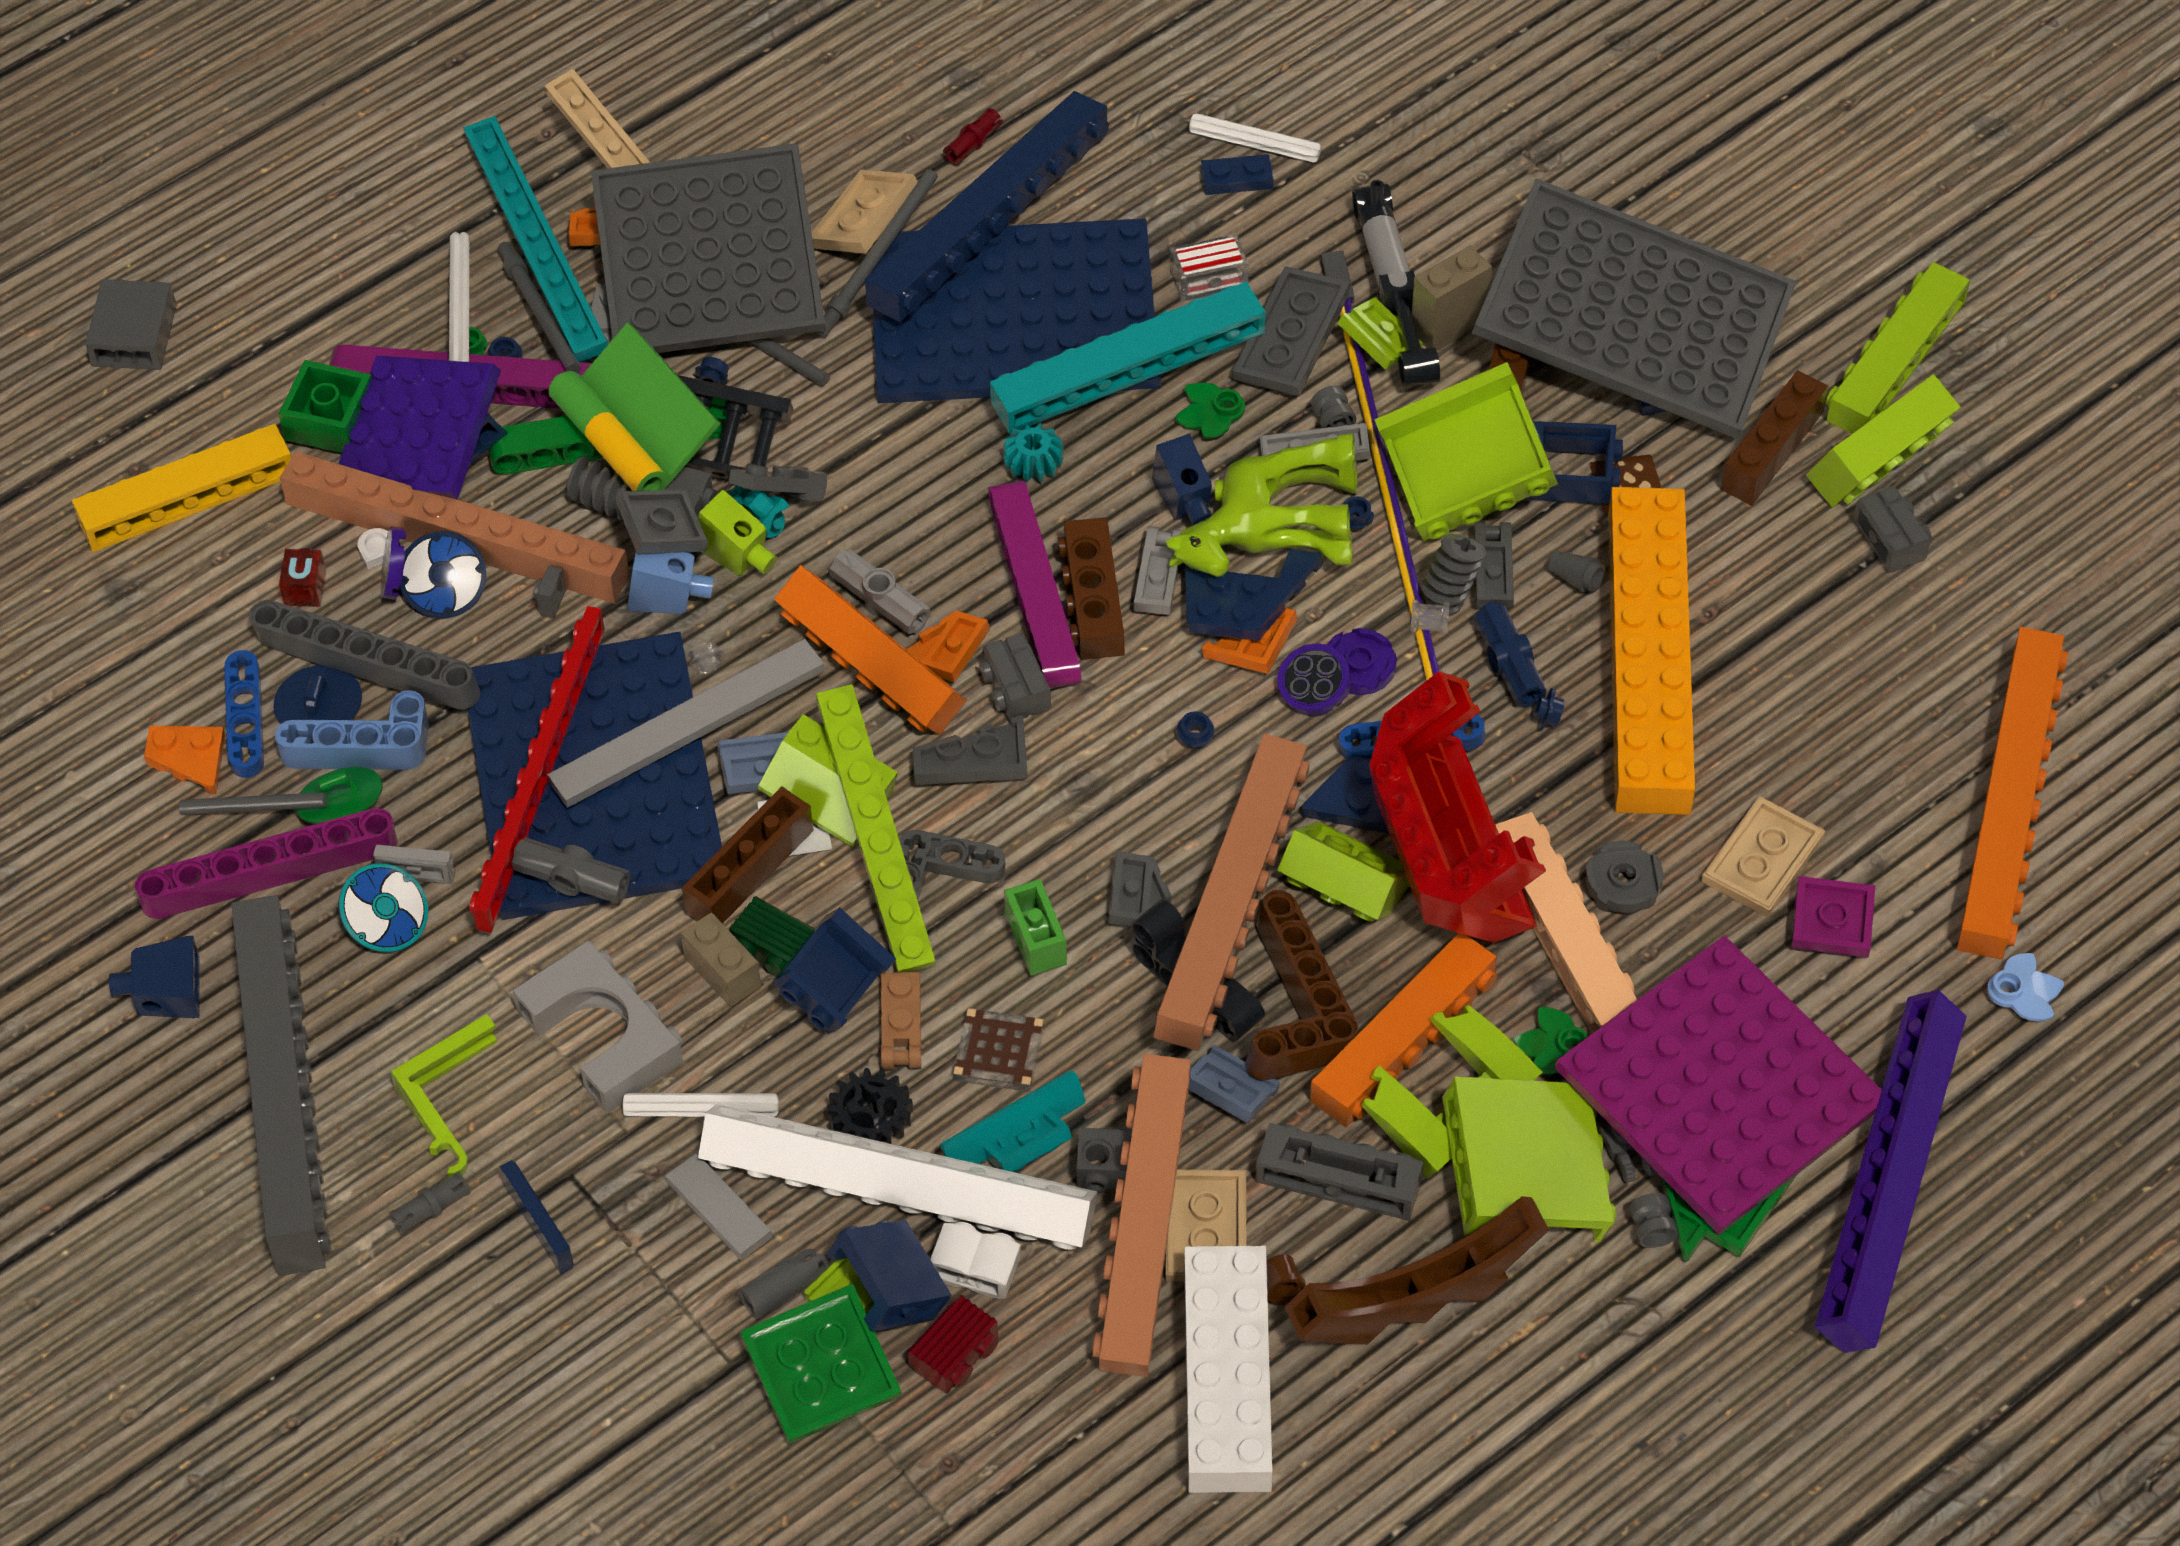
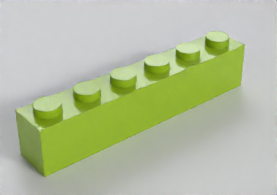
[1826,262,1970,434]

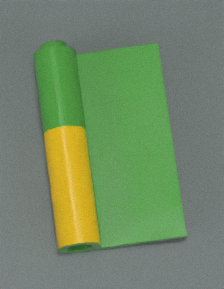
[548,322,721,491]

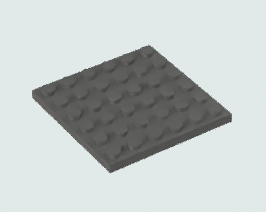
[591,143,826,353]

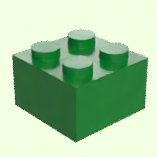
[278,360,372,453]

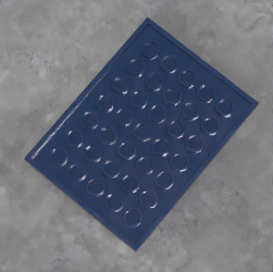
[872,218,1161,403]
[468,631,722,920]

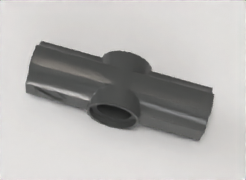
[512,837,631,904]

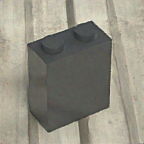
[85,279,177,370]

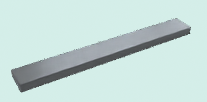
[547,639,825,808]

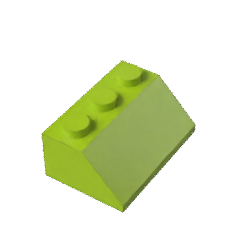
[758,714,898,848]
[1277,821,1409,921]

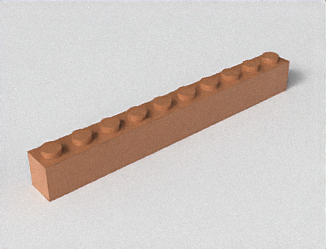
[280,451,629,604]
[1154,733,1310,1051]

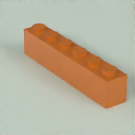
[773,565,967,735]
[1310,933,1497,1128]

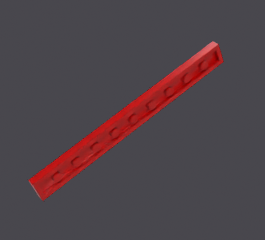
[469,606,605,933]

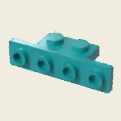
[940,1070,1086,1172]

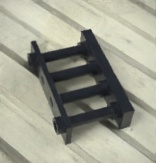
[678,375,794,491]

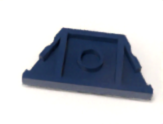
[1302,755,1389,834]

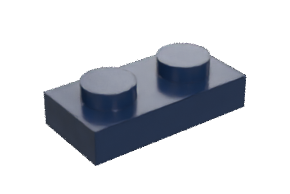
[1201,154,1274,195]

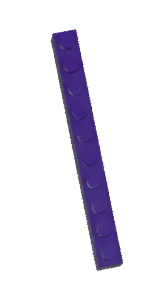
[1815,990,1967,1353]

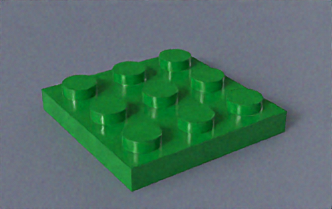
[740,1283,902,1445]

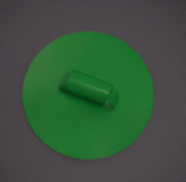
[295,767,383,824]

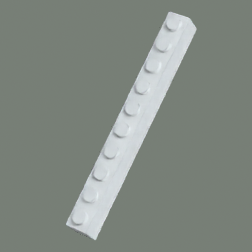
[698,1104,1098,1249]

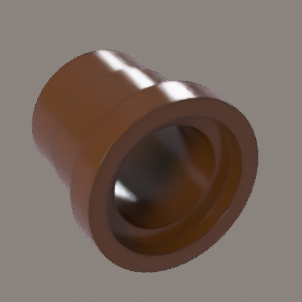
[1266,1254,1306,1305]

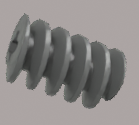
[567,456,632,522]
[1421,533,1487,614]

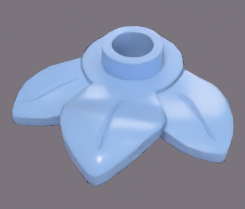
[1987,953,2064,1022]

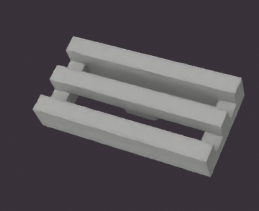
[373,845,456,884]

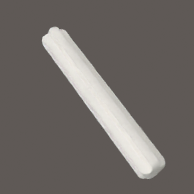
[1189,113,1321,163]
[623,1093,779,1117]

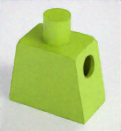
[698,489,777,575]

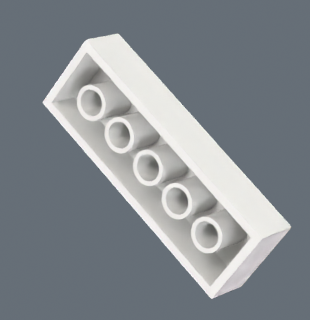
[1184,1246,1272,1493]

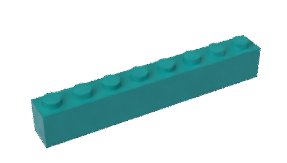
[990,281,1266,434]

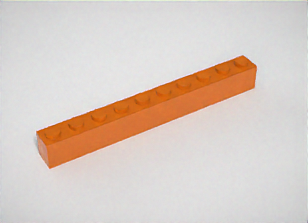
[1957,626,2069,960]

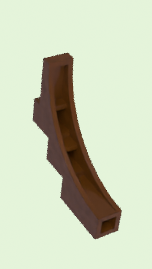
[1285,1196,1549,1345]

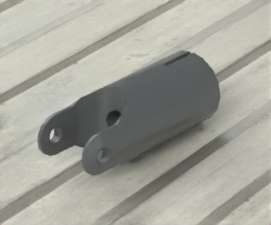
[738,1249,829,1320]

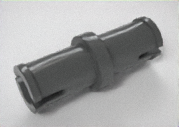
[389,1172,471,1234]

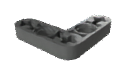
[877,830,1006,926]

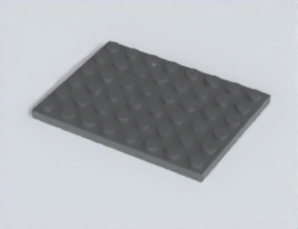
[1472,178,1797,439]

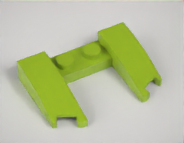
[1361,1005,1543,1179]

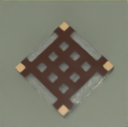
[953,1008,1044,1092]

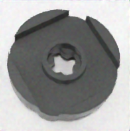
[1585,841,1663,913]

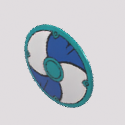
[339,863,428,952]

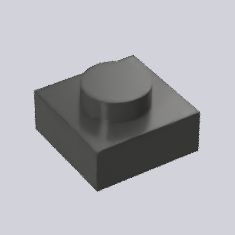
[534,565,566,618]

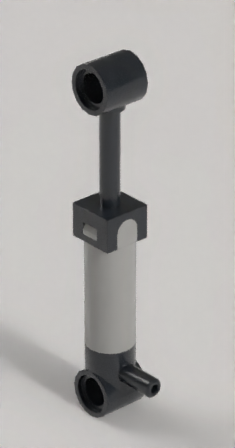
[1352,180,1440,387]

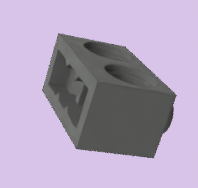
[1077,1127,1132,1193]

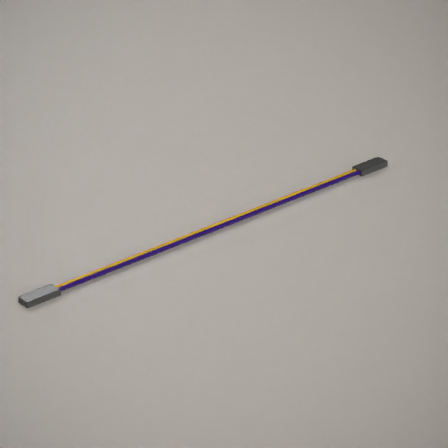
[1321,251,1452,735]

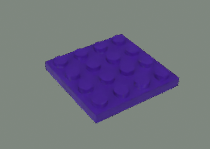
[338,355,501,499]

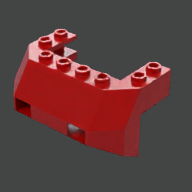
[1369,671,1546,943]

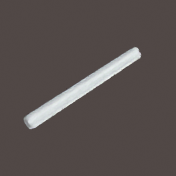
[449,232,469,362]

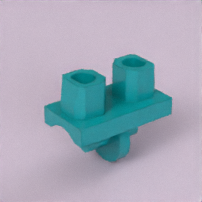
[729,485,789,538]

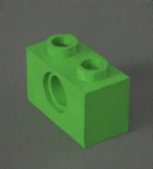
[1004,879,1067,976]

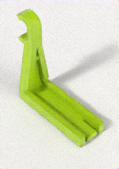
[391,1014,498,1178]

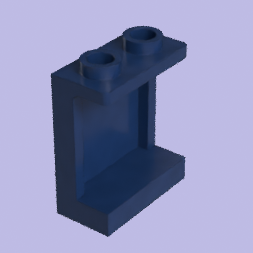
[772,907,896,1034]
[828,1220,952,1331]

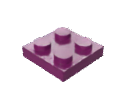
[1791,876,1876,958]

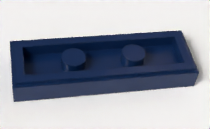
[500,1160,574,1274]

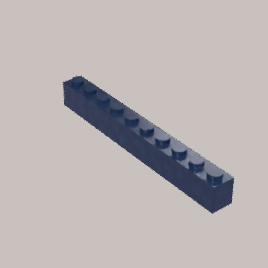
[865,91,1109,322]

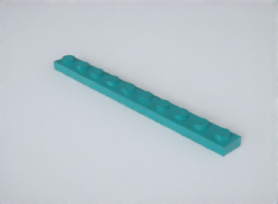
[463,115,608,362]

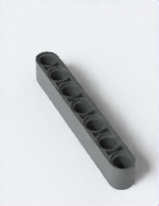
[249,600,481,709]

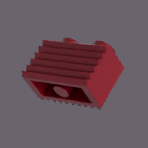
[908,1295,999,1394]

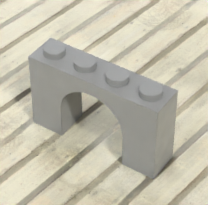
[512,940,683,1114]

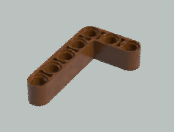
[1246,890,1358,1080]

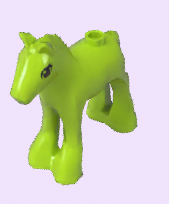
[1166,433,1358,577]

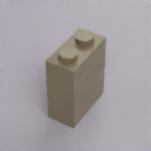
[1412,245,1492,351]

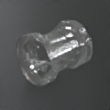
[1411,600,1450,635]

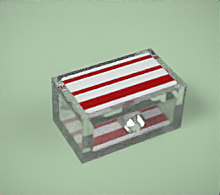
[1170,234,1249,302]

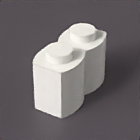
[930,1222,1021,1299]

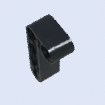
[1132,899,1265,1042]

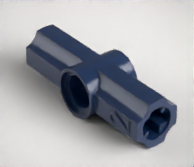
[1474,601,1547,708]

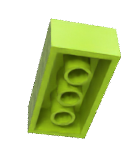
[1806,374,1961,508]

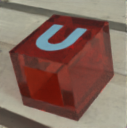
[279,548,326,607]

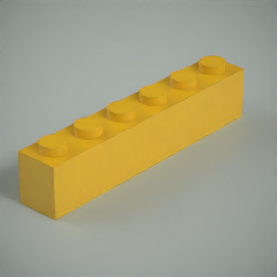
[72,424,292,552]

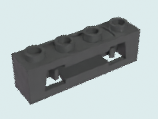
[1256,1123,1424,1221]

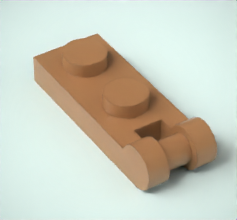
[881,972,922,1070]

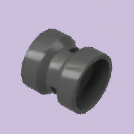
[1311,386,1356,428]
[1630,1193,1679,1248]

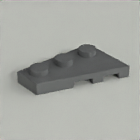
[913,714,1028,785]

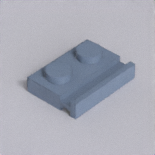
[718,732,789,794]
[1188,1045,1280,1123]

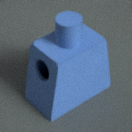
[627,552,714,614]

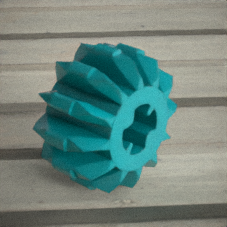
[1003,422,1063,484]

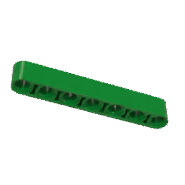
[489,406,727,475]

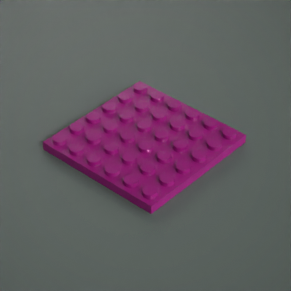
[1554,935,1882,1235]

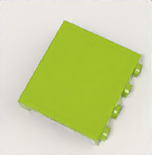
[1374,362,1558,541]
[1442,1076,1616,1242]

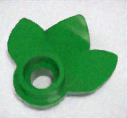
[1175,383,1245,439]
[1514,1007,1589,1075]

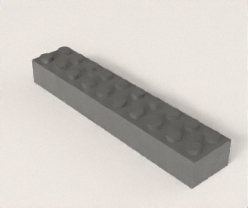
[231,895,332,1276]

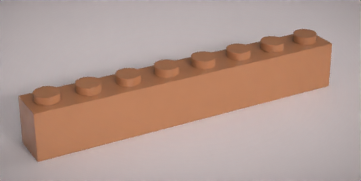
[1093,1054,1191,1377]

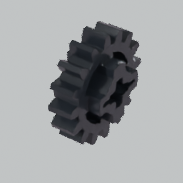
[827,1068,913,1144]

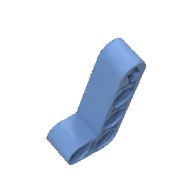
[275,690,429,770]

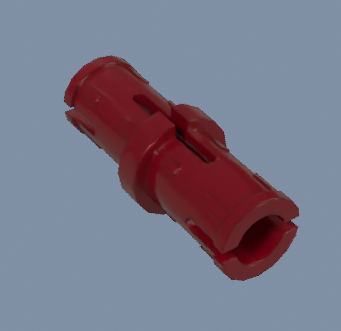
[943,108,1003,165]

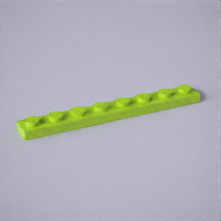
[816,684,936,973]

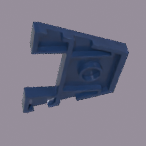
[1185,549,1323,641]

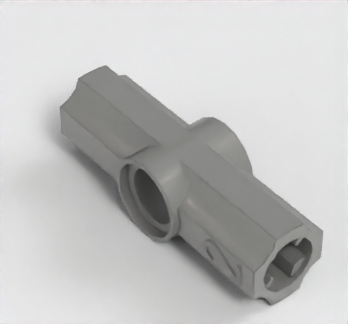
[829,550,931,634]

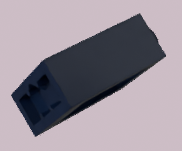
[1525,421,1623,504]

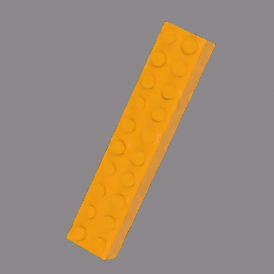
[1608,487,1695,815]

